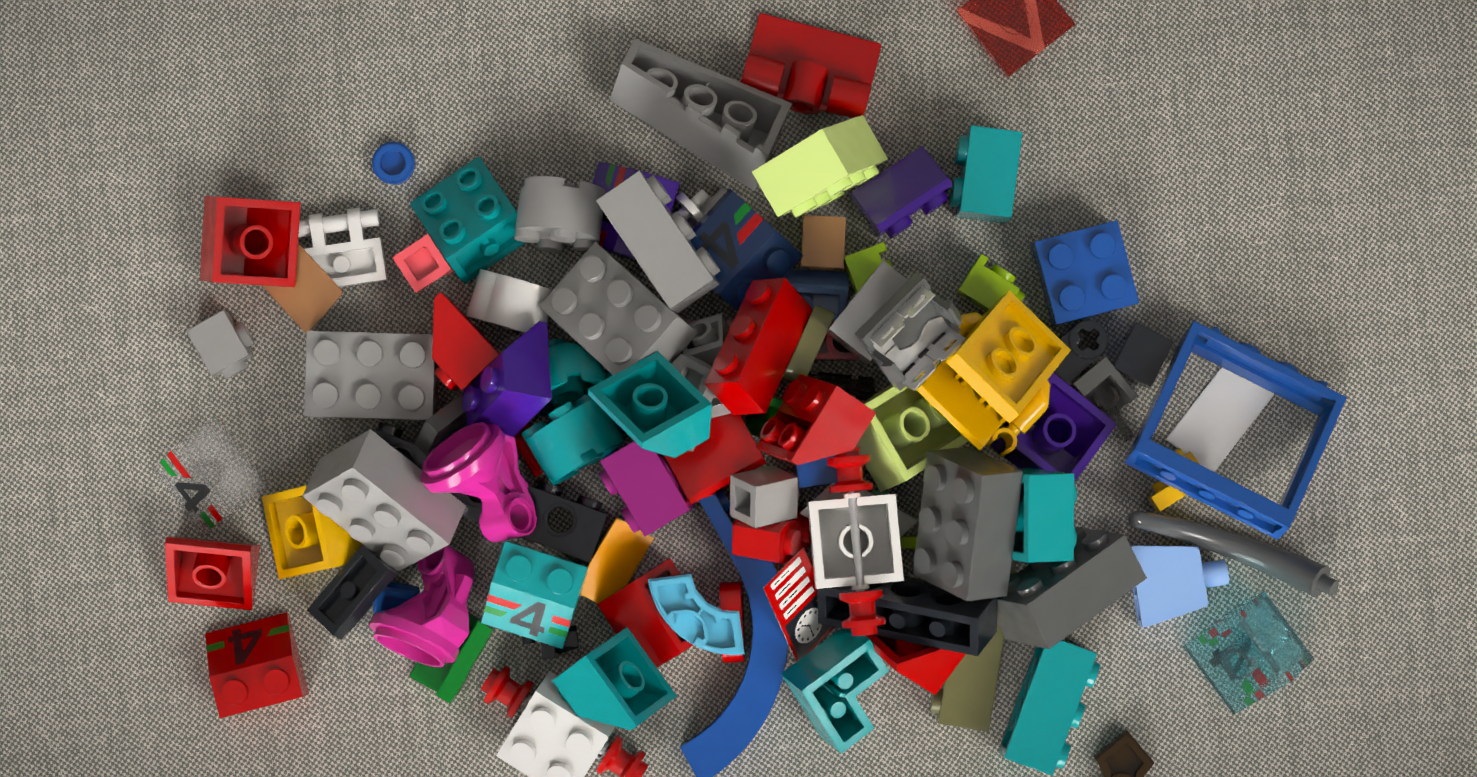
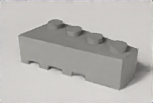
[610,38,792,191]

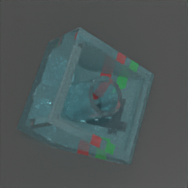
[1183,590,1314,715]

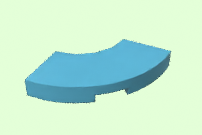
[648,574,745,655]

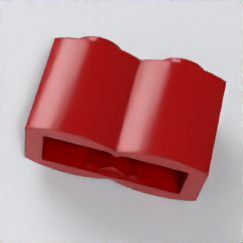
[732,506,811,564]

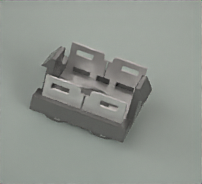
[854,272,966,391]

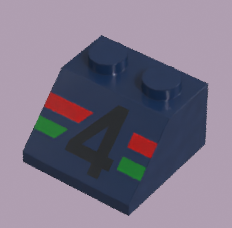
[690,188,803,312]

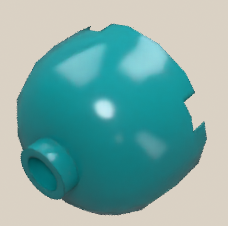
[536,339,606,416]

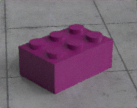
[599,441,696,536]

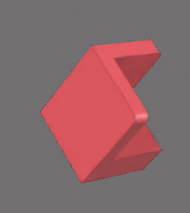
[392,234,454,293]

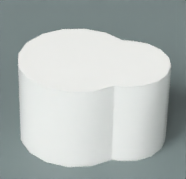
[466,269,552,334]

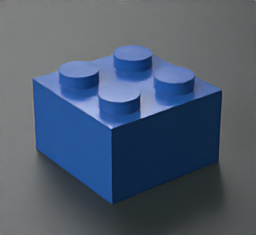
[1031,220,1139,327]

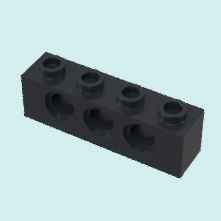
[817,576,997,656]

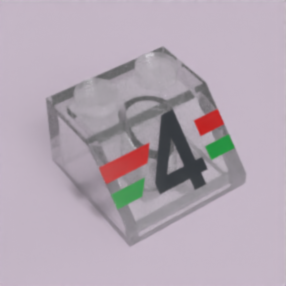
[152,417,271,537]

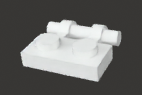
[298,207,388,287]

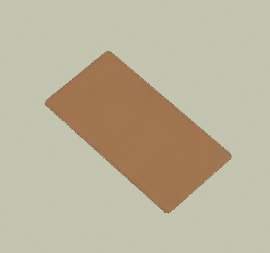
[262,243,343,334]

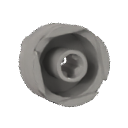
[514,176,605,253]

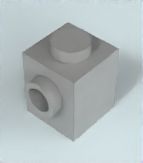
[186,310,255,379]
[730,465,799,528]

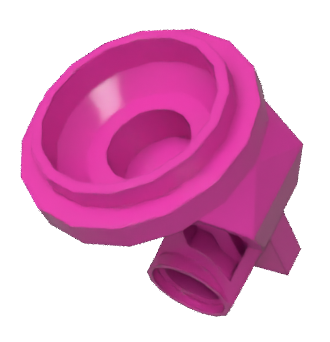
[420,422,537,543]
[368,545,474,667]

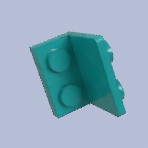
[410,157,526,284]

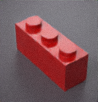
[704,278,813,415]

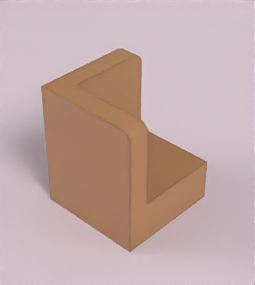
[800,215,846,271]

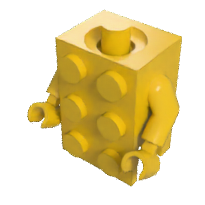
[917,290,1071,457]

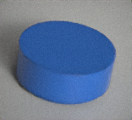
[372,142,416,185]

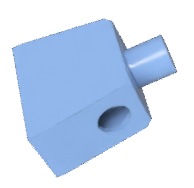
[1130,545,1229,627]

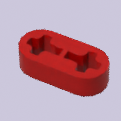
[719,581,746,663]

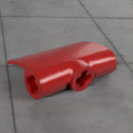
[741,13,882,119]

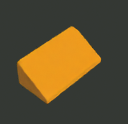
[581,517,654,604]

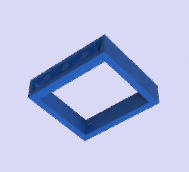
[1124,321,1347,540]

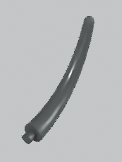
[1128,511,1339,597]

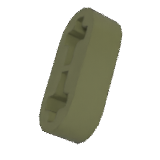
[783,305,835,382]

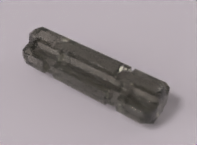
[808,371,876,400]

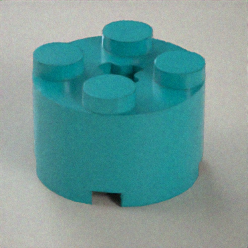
[521,394,625,486]

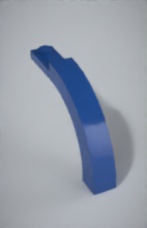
[679,488,788,777]

